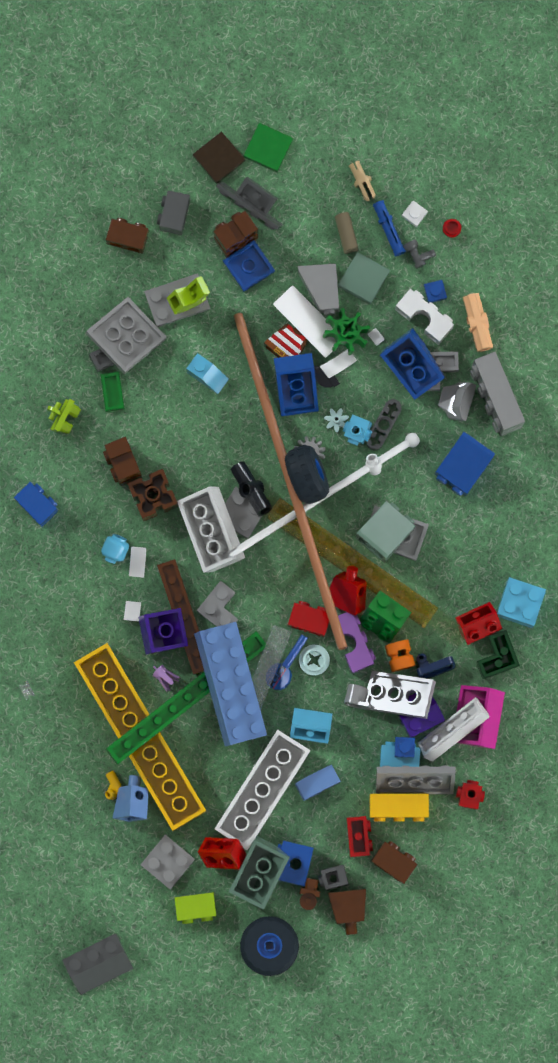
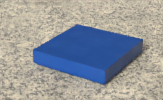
[223,240,275,292]

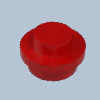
[443,219,461,238]

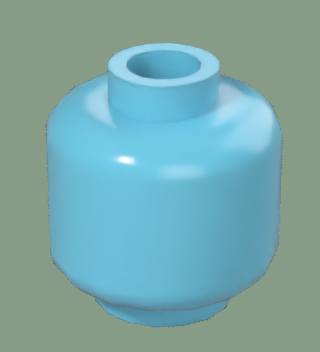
[101,534,129,564]

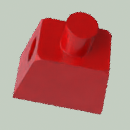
[329,566,367,615]

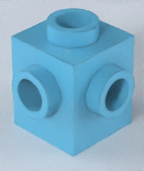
[343,414,372,446]

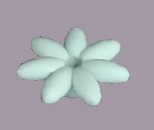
[324,408,349,433]

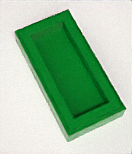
[100,371,125,412]

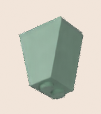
[356,501,416,563]

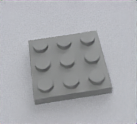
[86,297,167,374]

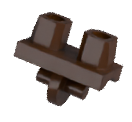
[300,878,320,910]

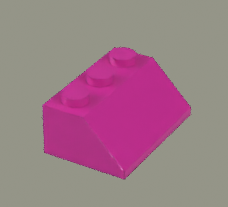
[456,685,505,749]

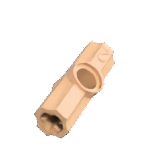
[463,293,493,352]

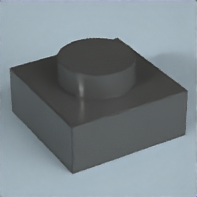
[89,349,114,372]

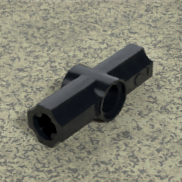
[230,461,273,517]

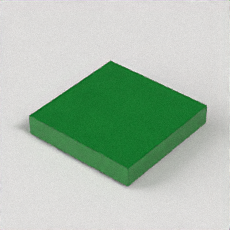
[243,123,293,173]

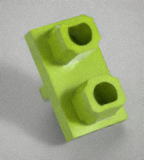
[47,399,81,434]

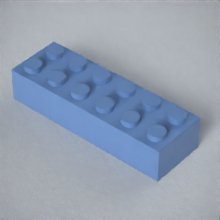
[194,622,267,747]

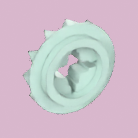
[299,645,330,676]

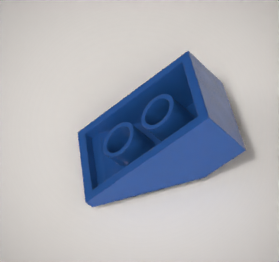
[380,328,445,400]
[274,353,319,416]

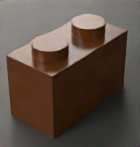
[106,218,149,254]

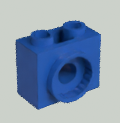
[278,841,314,886]

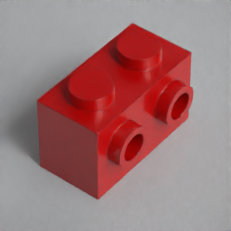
[455,602,502,645]
[346,816,373,857]

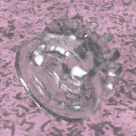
[19,680,35,700]

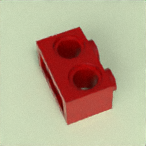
[198,837,247,870]

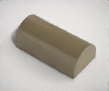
[335,212,359,254]

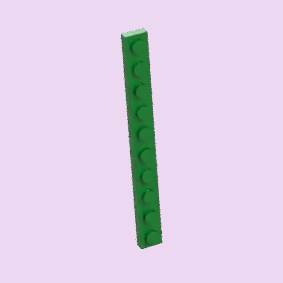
[105,631,268,764]

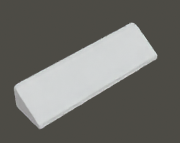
[418,697,490,761]

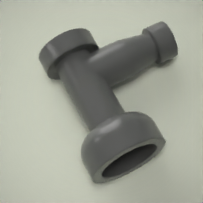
[403,239,436,269]

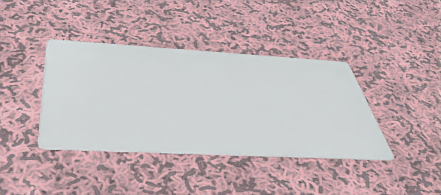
[273,286,336,358]

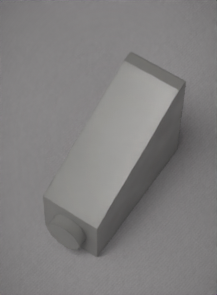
[298,264,339,316]

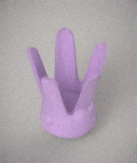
[152,665,181,692]

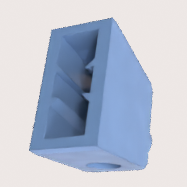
[113,775,148,822]

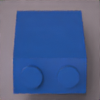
[435,432,495,497]

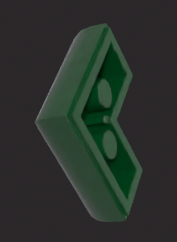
[477,630,520,679]

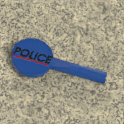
[266,634,308,690]

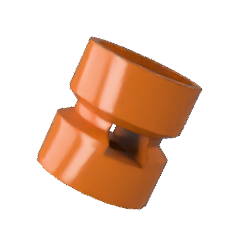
[385,639,416,672]

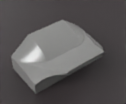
[438,382,476,421]

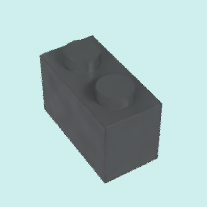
[157,190,190,235]

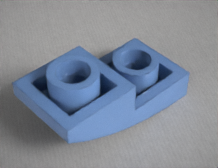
[295,765,341,801]

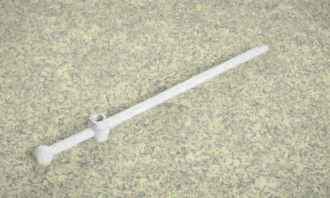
[228,433,420,558]

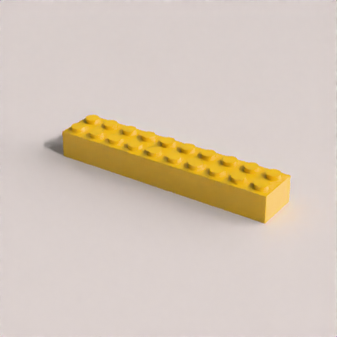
[74,643,207,831]

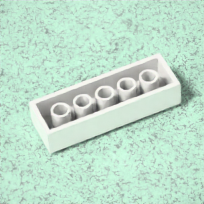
[215,730,311,851]

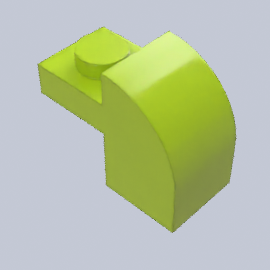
[167,276,210,314]

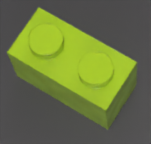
[174,892,217,924]

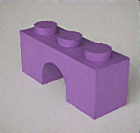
[338,612,376,674]

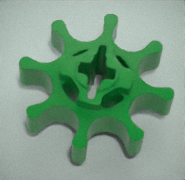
[323,308,370,355]

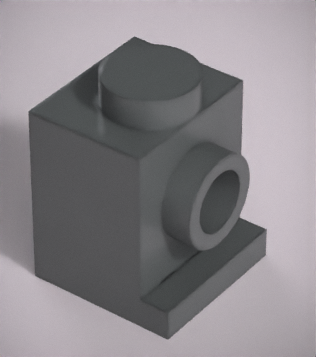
[318,865,349,891]

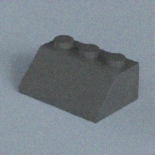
[62,933,134,995]

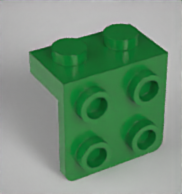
[360,591,412,643]

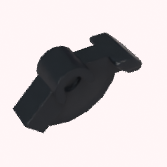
[314,366,340,388]

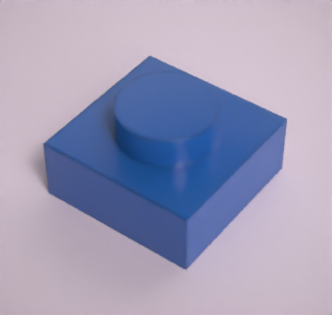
[424,280,447,303]
[394,737,415,758]

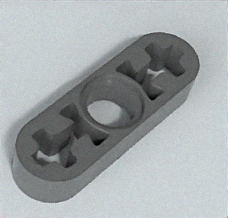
[366,399,402,450]

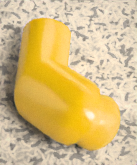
[105,770,122,800]

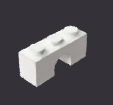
[395,289,454,345]

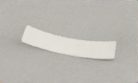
[320,328,384,378]
[124,547,146,621]

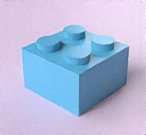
[497,577,546,628]

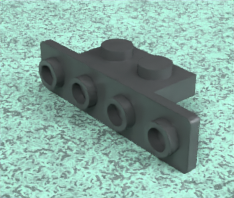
[216,177,283,230]

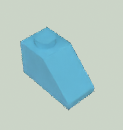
[186,353,229,394]

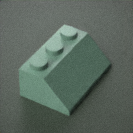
[229,836,290,910]

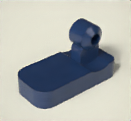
[416,653,456,679]

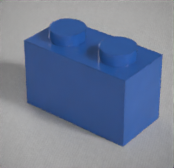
[14,482,58,527]

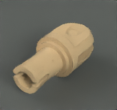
[349,161,376,201]

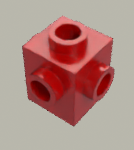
[456,780,485,810]

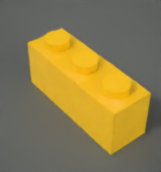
[369,794,429,822]

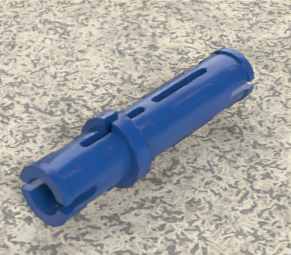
[373,200,406,257]

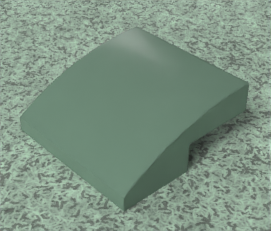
[338,252,390,305]

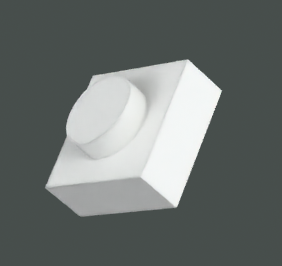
[401,201,428,228]

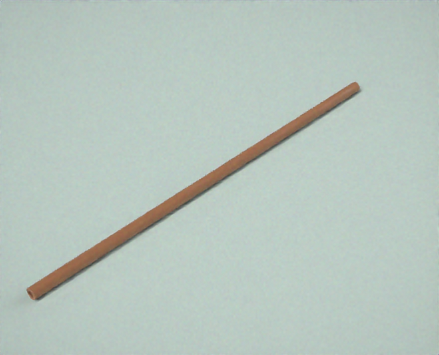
[233,313,348,650]

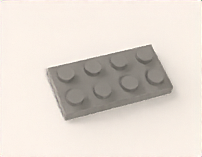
[376,765,456,794]

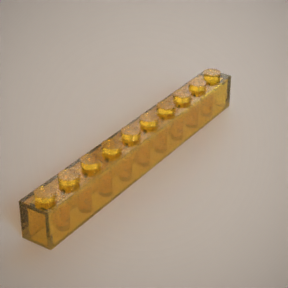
[267,498,438,628]

